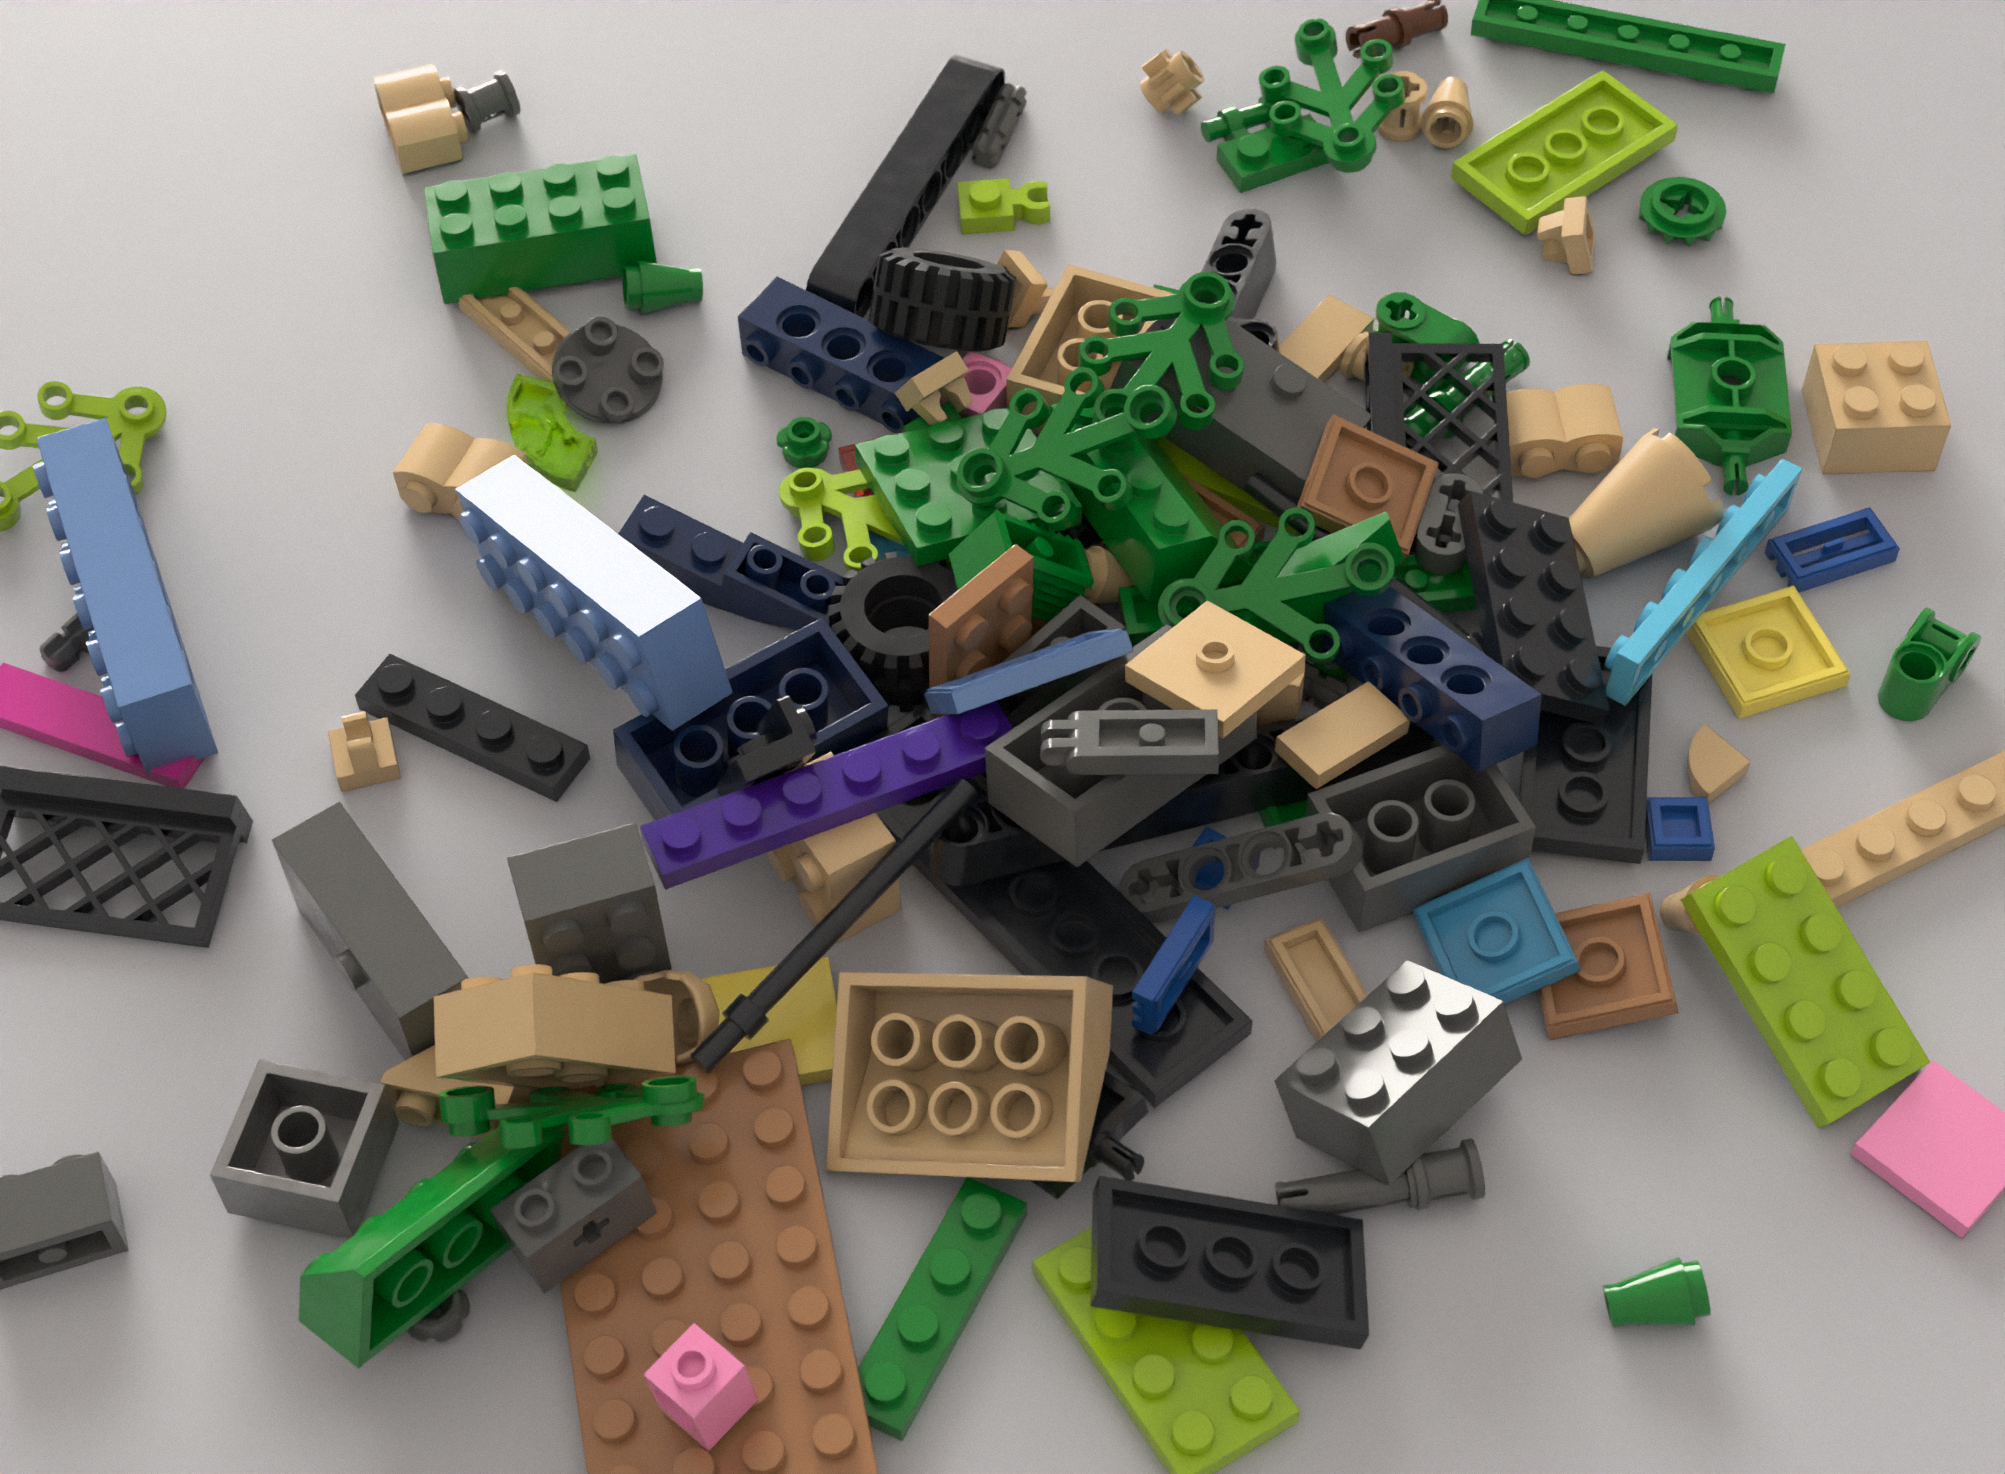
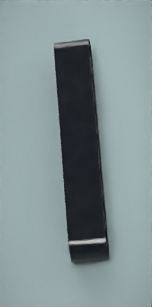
[806,55,1005,318]

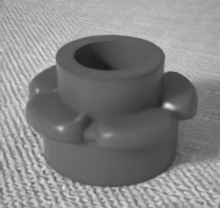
[407,1290,470,1342]

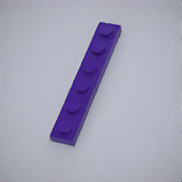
[640,700,1013,890]

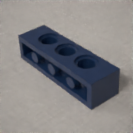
[737,276,944,434]
[1321,586,1542,772]

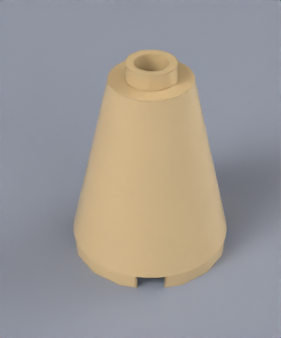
[1569,428,1723,578]

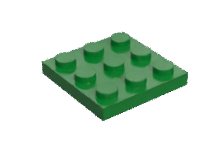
[855,407,1082,566]

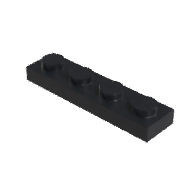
[355,653,591,802]

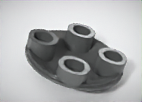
[552,317,664,424]

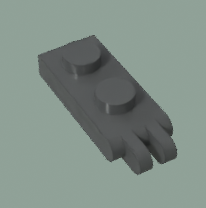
[1040,709,1219,775]

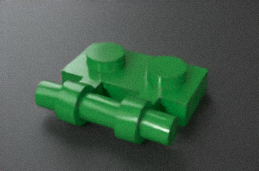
[1201,96,1330,193]

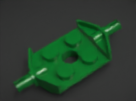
[1667,296,1792,495]

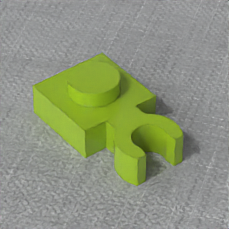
[957,178,1050,235]

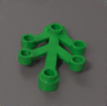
[1259,18,1405,173]
[1078,272,1245,443]
[957,367,1177,531]
[1158,507,1395,664]
[439,1076,705,1149]

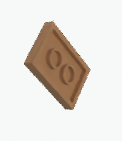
[929,544,1034,718]

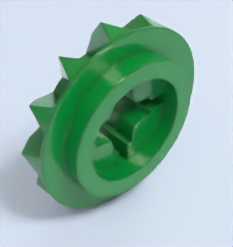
[1639,177,1726,247]

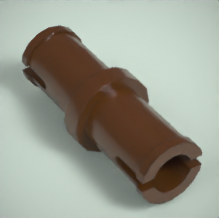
[1346,0,1448,59]

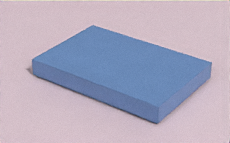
[924,629,1134,714]

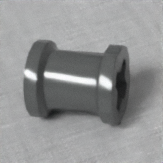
[453,71,521,132]

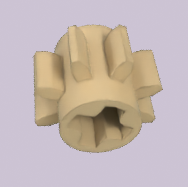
[1140,49,1204,115]

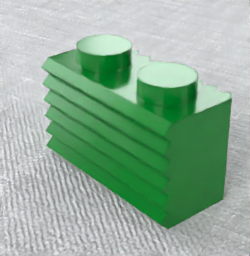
[948,509,1094,622]

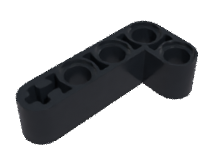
[1201,209,1280,353]

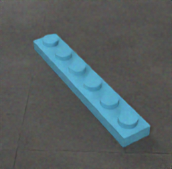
[1605,458,1803,706]

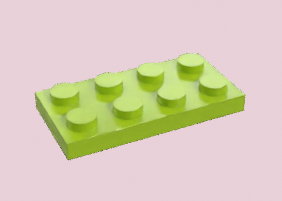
[1451,70,1678,235]
[1680,835,1930,1128]
[1032,1227,1300,1474]

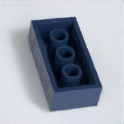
[613,617,889,820]

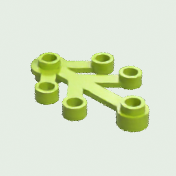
[0,381,167,531]
[779,468,952,573]

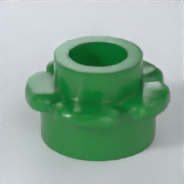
[776,417,832,468]

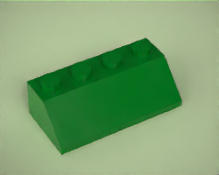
[1049,404,1254,604]
[298,1124,564,1369]

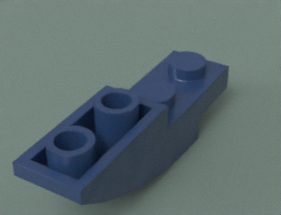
[618,495,843,629]

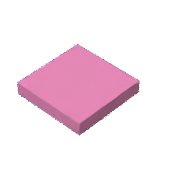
[1850,1060,2005,1239]

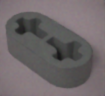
[1415,473,1483,574]

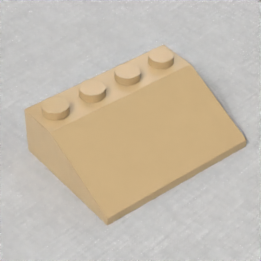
[826,972,1113,1182]

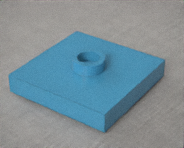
[1412,858,1581,1004]

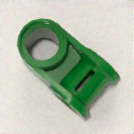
[1373,292,1480,391]
[1878,607,1981,721]

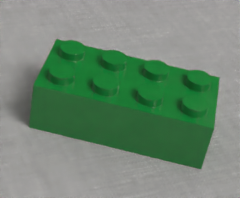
[424,154,657,304]

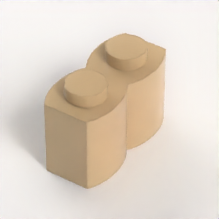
[373,64,469,174]
[1506,383,1623,478]
[393,423,529,522]

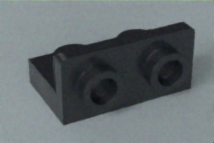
[716,695,817,796]

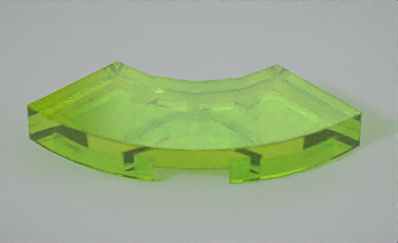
[507,374,598,493]

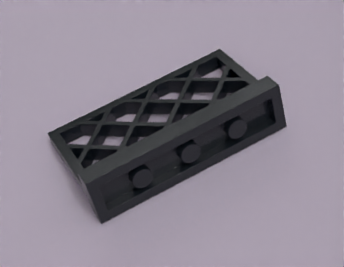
[1363,332,1513,552]
[0,765,253,948]

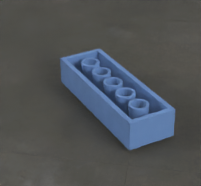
[33,417,218,776]
[455,455,733,731]

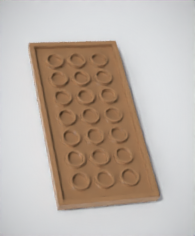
[560,1039,879,1474]

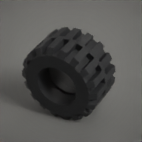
[869,248,1016,351]
[828,551,958,712]

